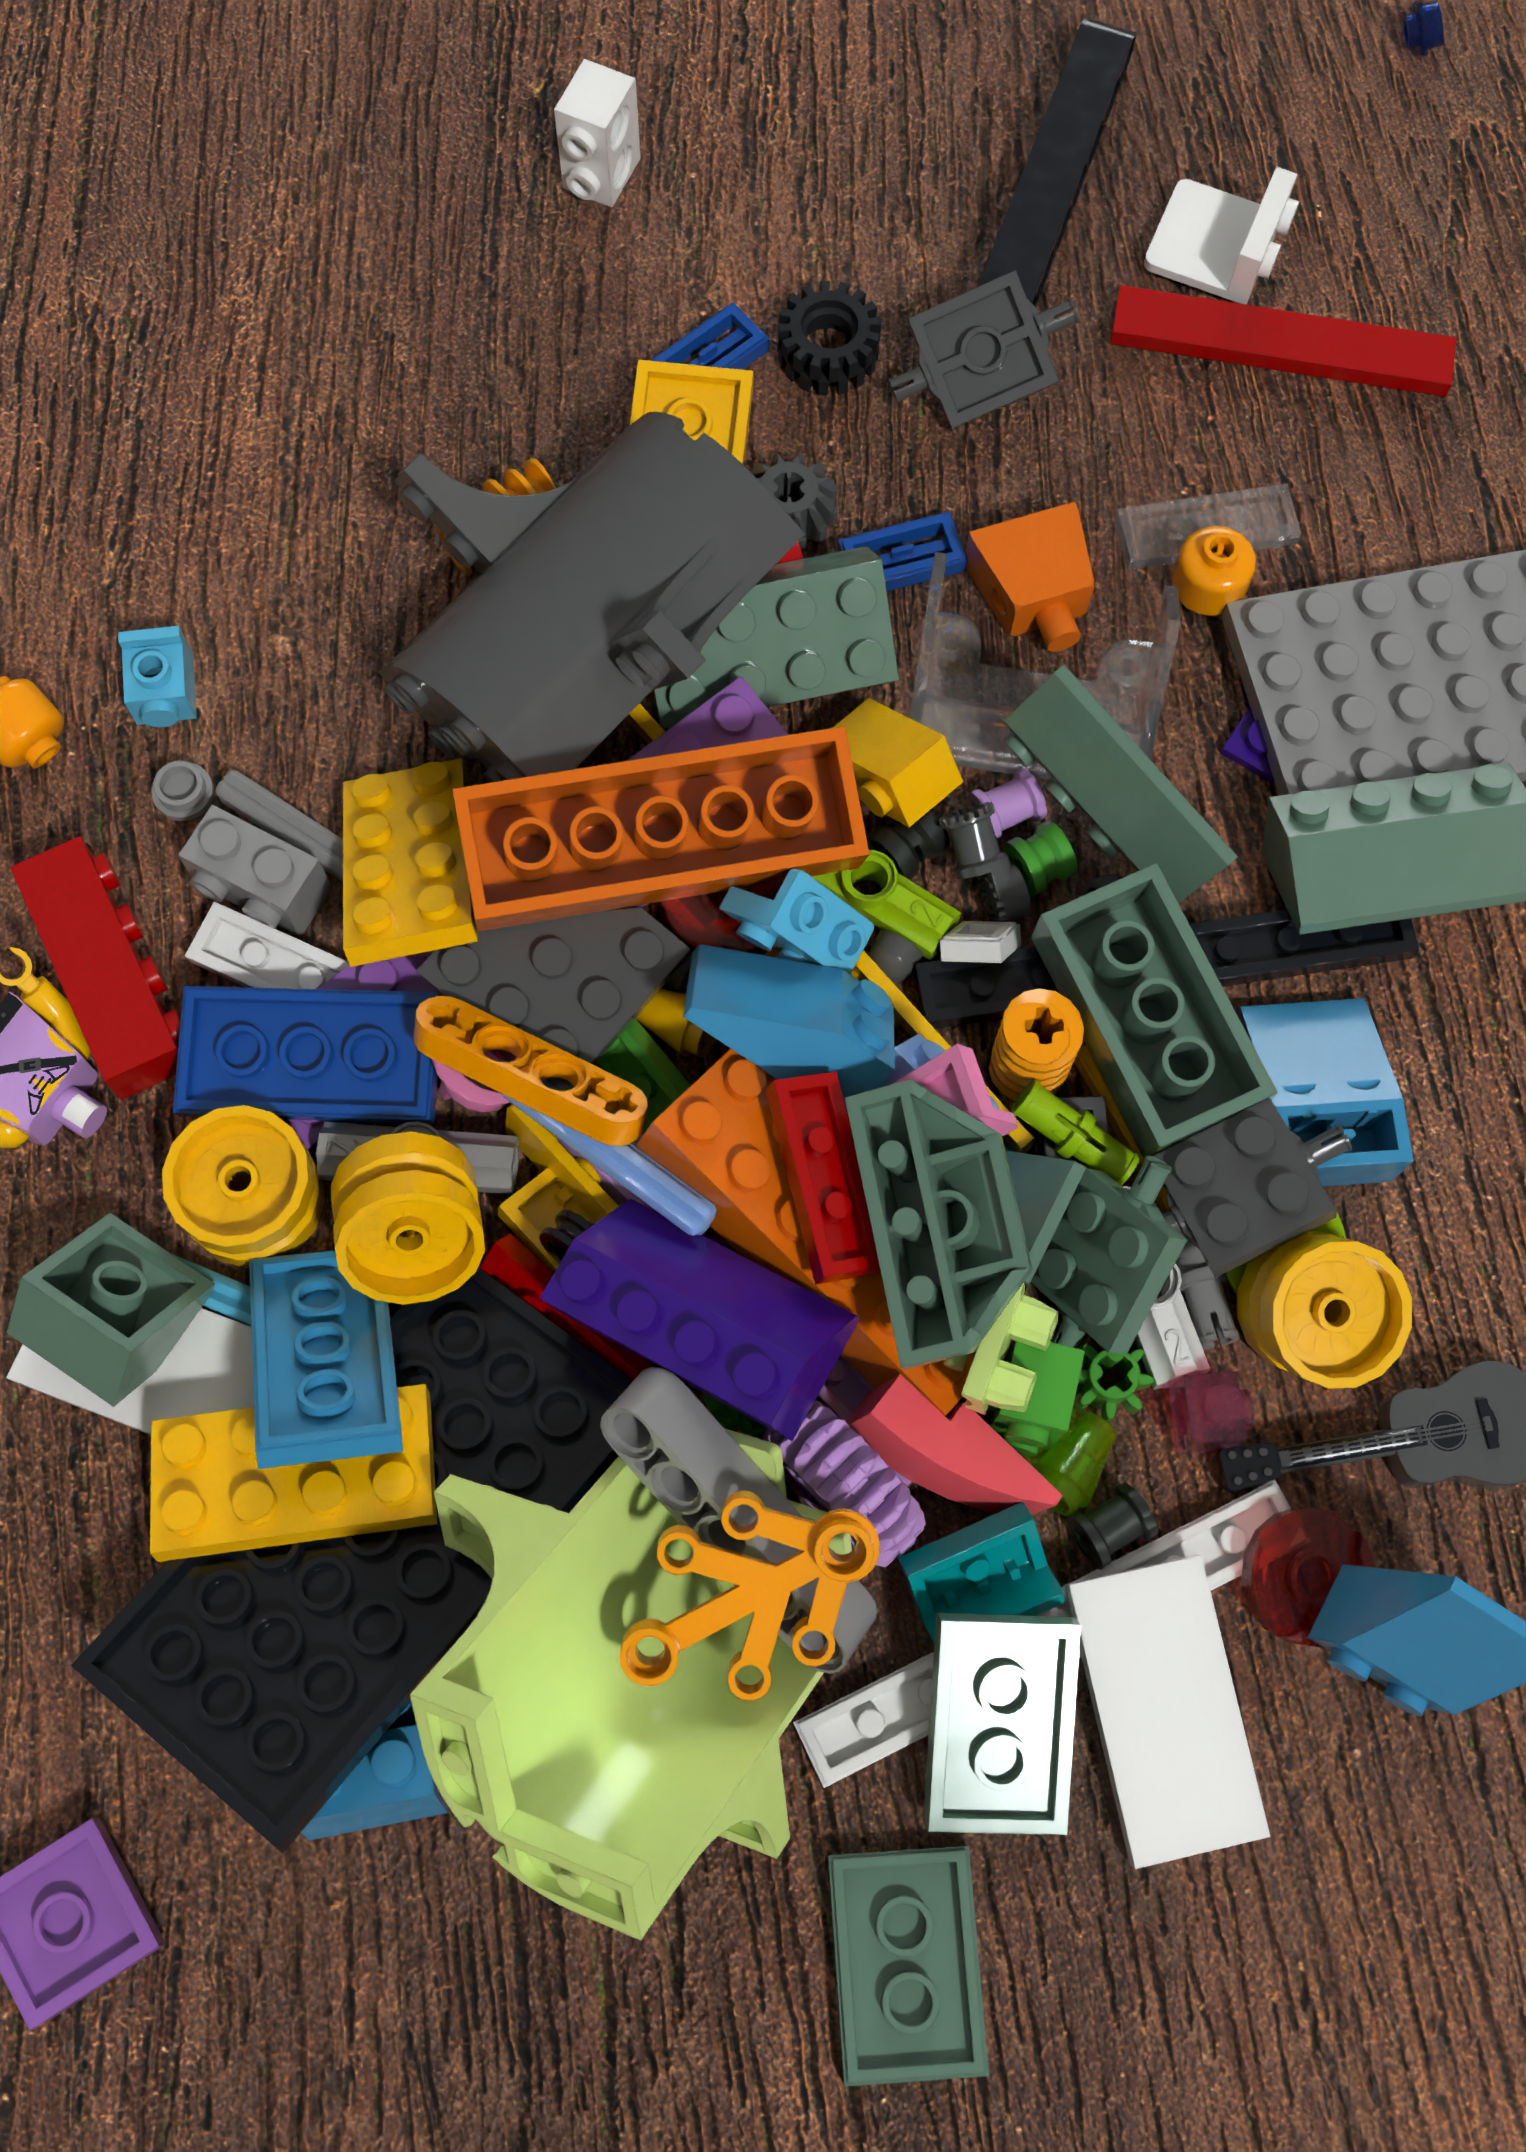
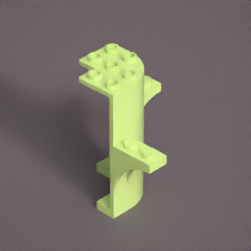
[410,1428,852,1941]

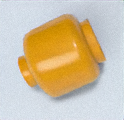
[1172,525,1256,616]
[0,676,64,769]

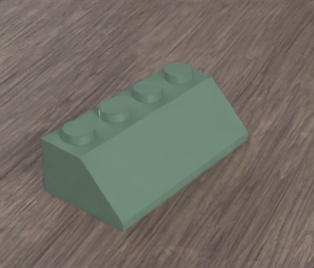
[1003,664,1238,903]
[1261,763,1526,935]

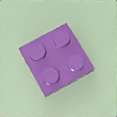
[0,1818,166,2031]

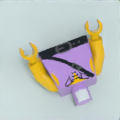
[0,947,107,1148]

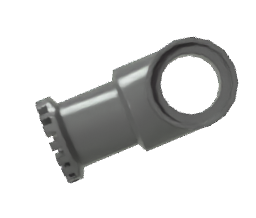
[939,802,1031,922]

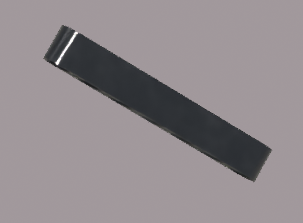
[978,17,1137,307]

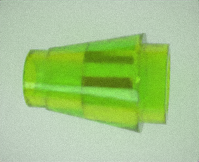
[1033,1413,1118,1516]

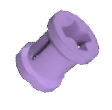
[967,768,1048,840]

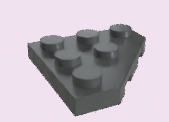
[417,908,691,1091]

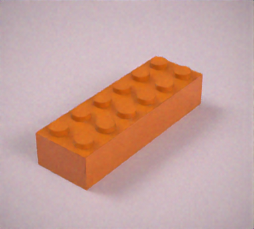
[452,726,870,932]
[635,1049,1013,1416]

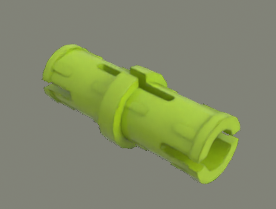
[1010,1079,1141,1185]

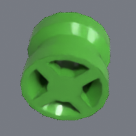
[1003,820,1078,897]

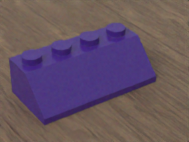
[540,1198,860,1441]

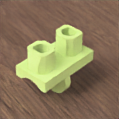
[943,1283,1058,1414]

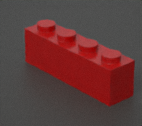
[10,836,181,1100]

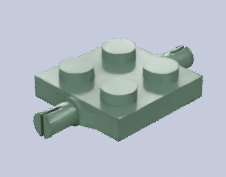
[1031,1156,1187,1354]

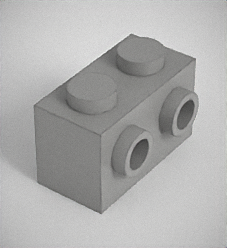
[178,805,333,938]

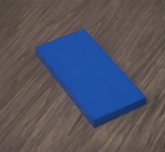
[173,986,441,1124]

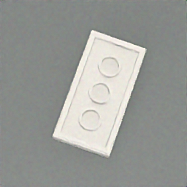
[6,1308,254,1435]
[1065,1555,1271,1869]

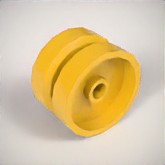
[162,1105,325,1268]
[331,1131,485,1305]
[1237,1231,1412,1389]

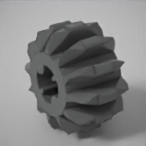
[751,451,838,553]

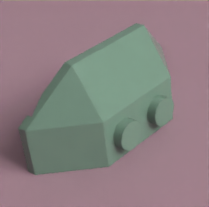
[845,1079,1033,1370]

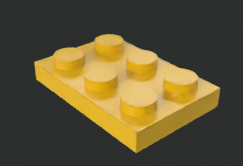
[630,360,754,465]

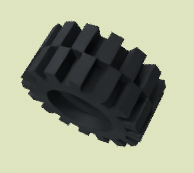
[777,281,881,396]

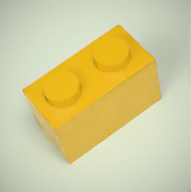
[832,698,963,827]

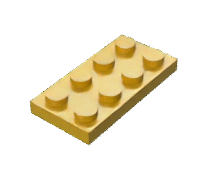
[343,758,478,967]
[150,1384,438,1562]

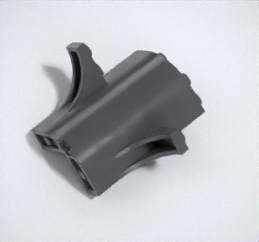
[379,411,805,783]

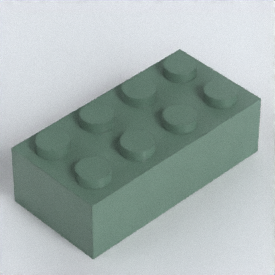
[650,546,899,729]
[1031,863,1278,1159]

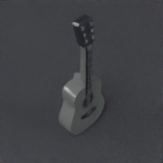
[1216,1361,1526,1493]

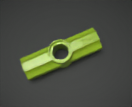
[811,850,961,961]

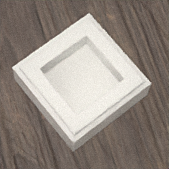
[940,921,1021,963]

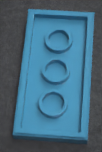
[249,1250,403,1469]

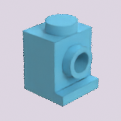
[118,626,197,727]

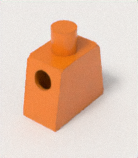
[965,501,1094,652]

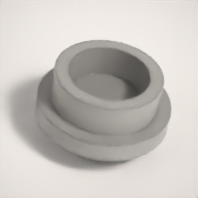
[151,761,214,821]

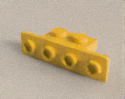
[497,1104,623,1273]

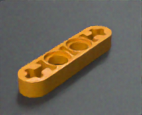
[413,996,648,1146]

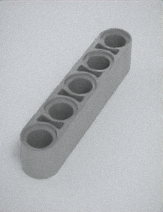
[600,1367,878,1673]

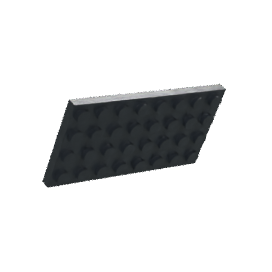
[71,1268,633,1853]

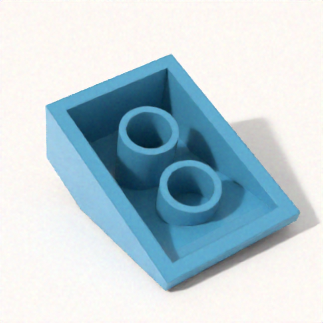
[683,944,895,1113]
[1308,1564,1526,1717]

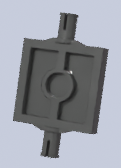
[888,270,1079,431]
[1152,1098,1352,1278]

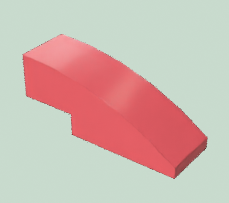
[846,1374,1063,1515]

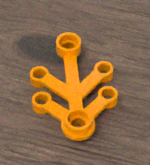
[619,1490,880,1701]

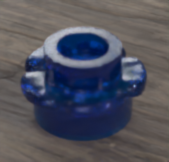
[1403,0,1444,57]

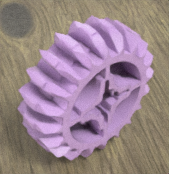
[762,1400,926,1567]

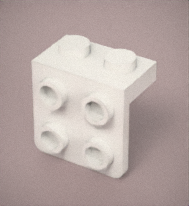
[1144,167,1300,304]

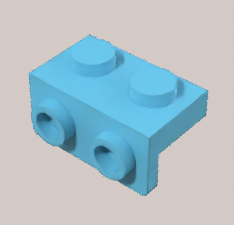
[719,868,874,974]

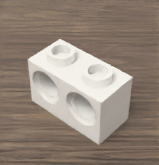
[554,59,641,207]

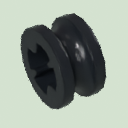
[539,1209,592,1264]

